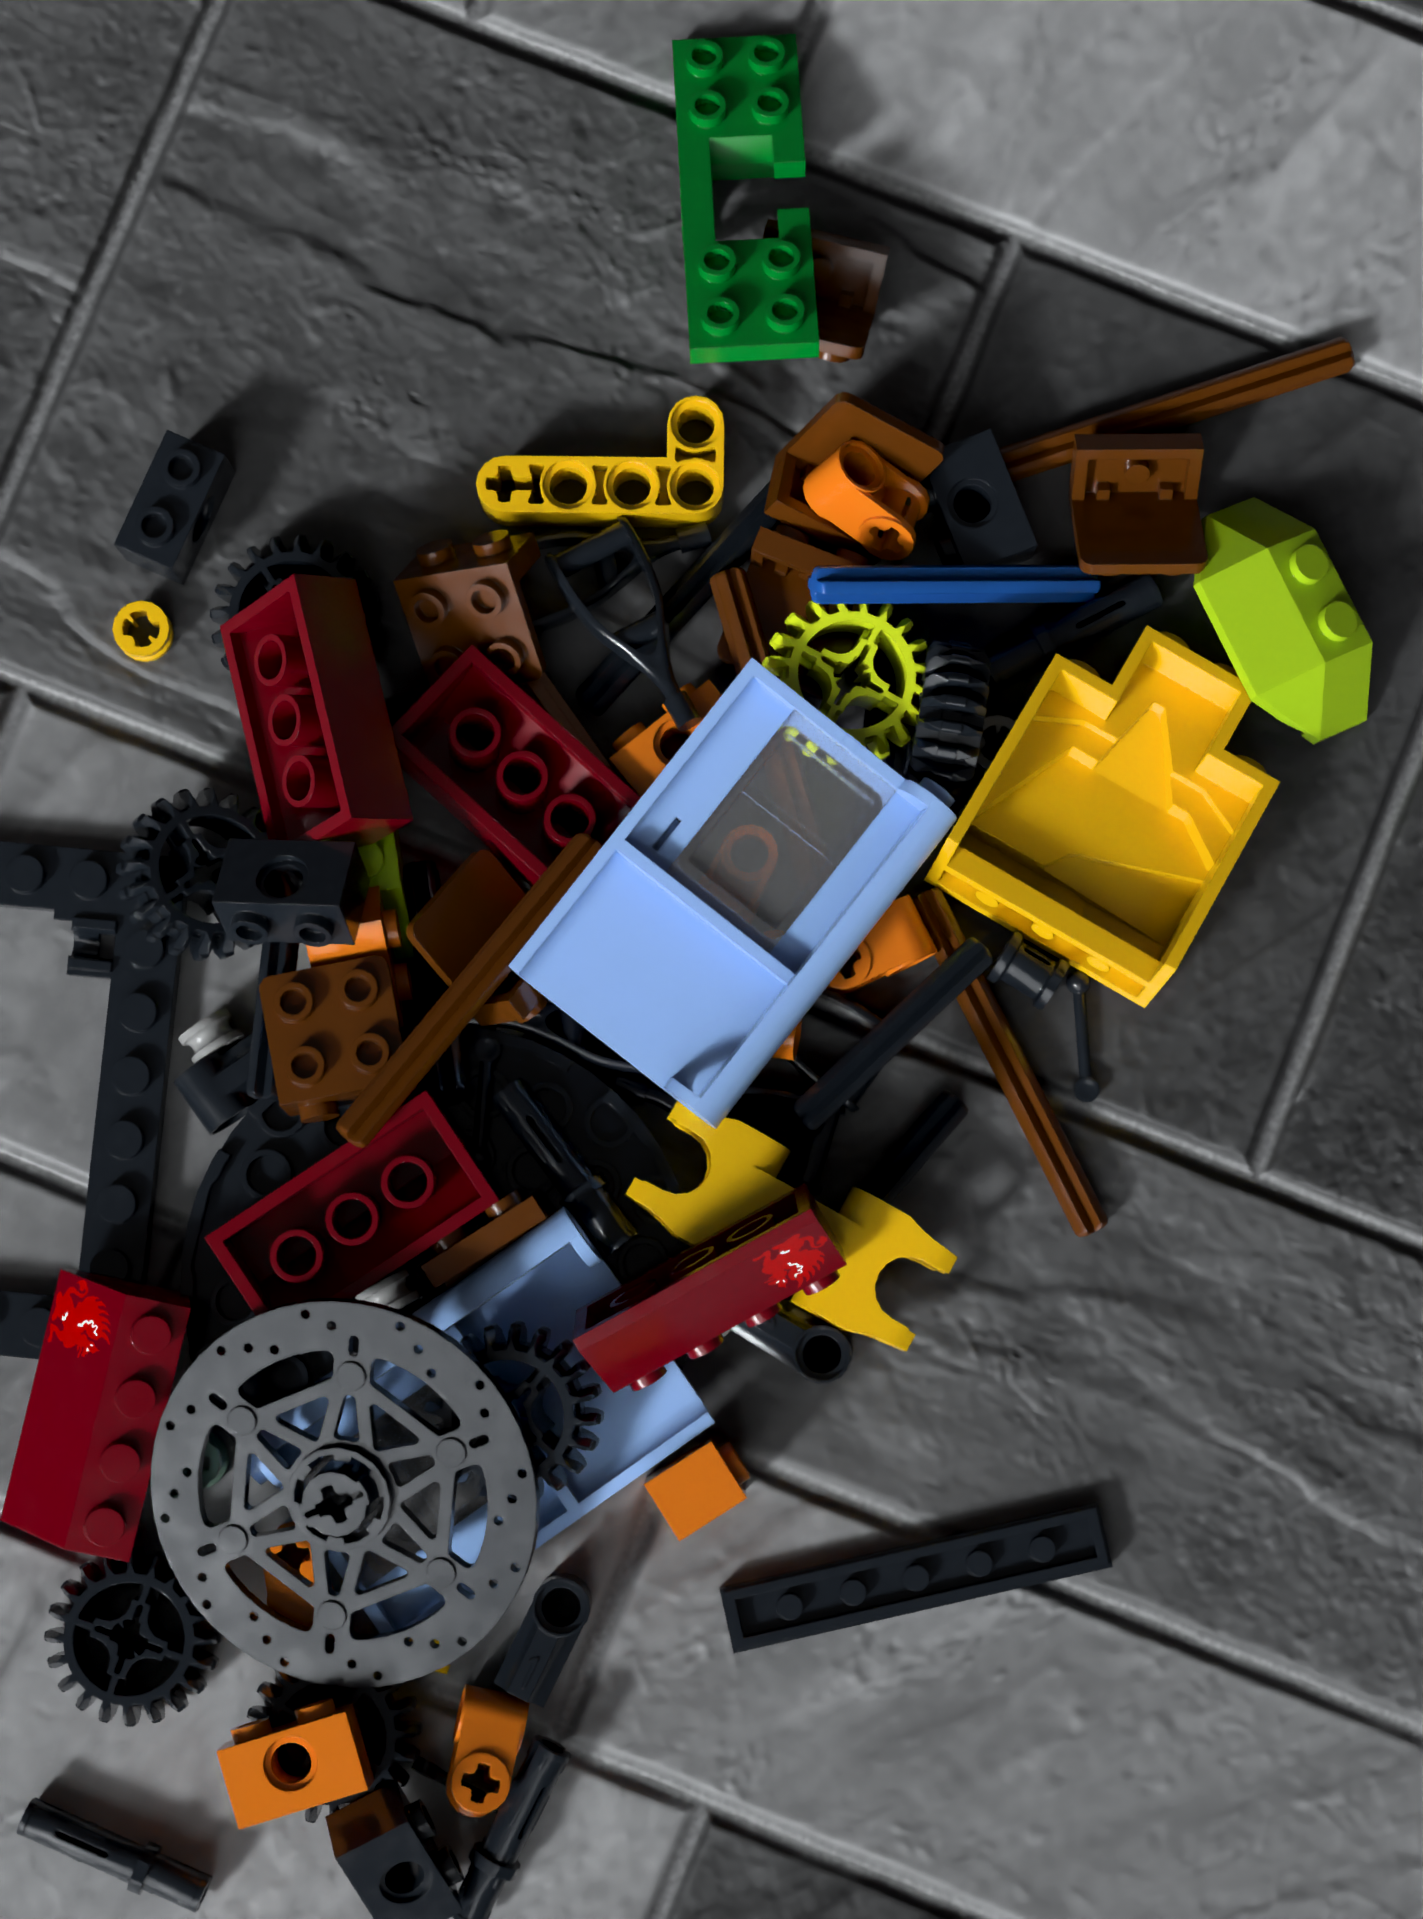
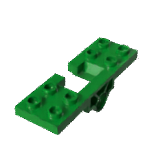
[672,34,819,364]

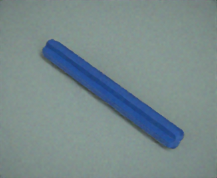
[808,565,1101,604]

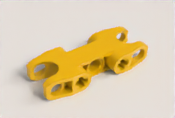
[624,1101,958,1351]

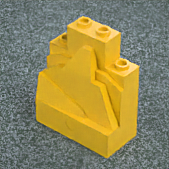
[924,625,1280,1008]

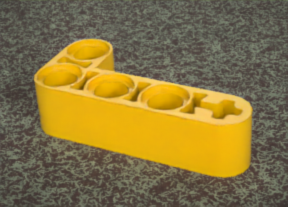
[476,395,724,528]

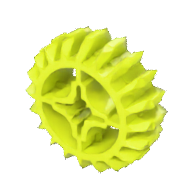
[762,600,927,766]

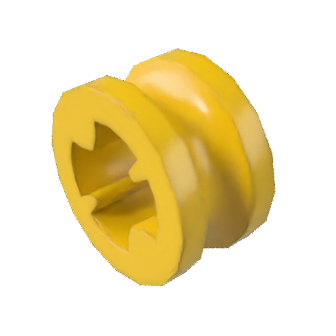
[112,600,174,662]

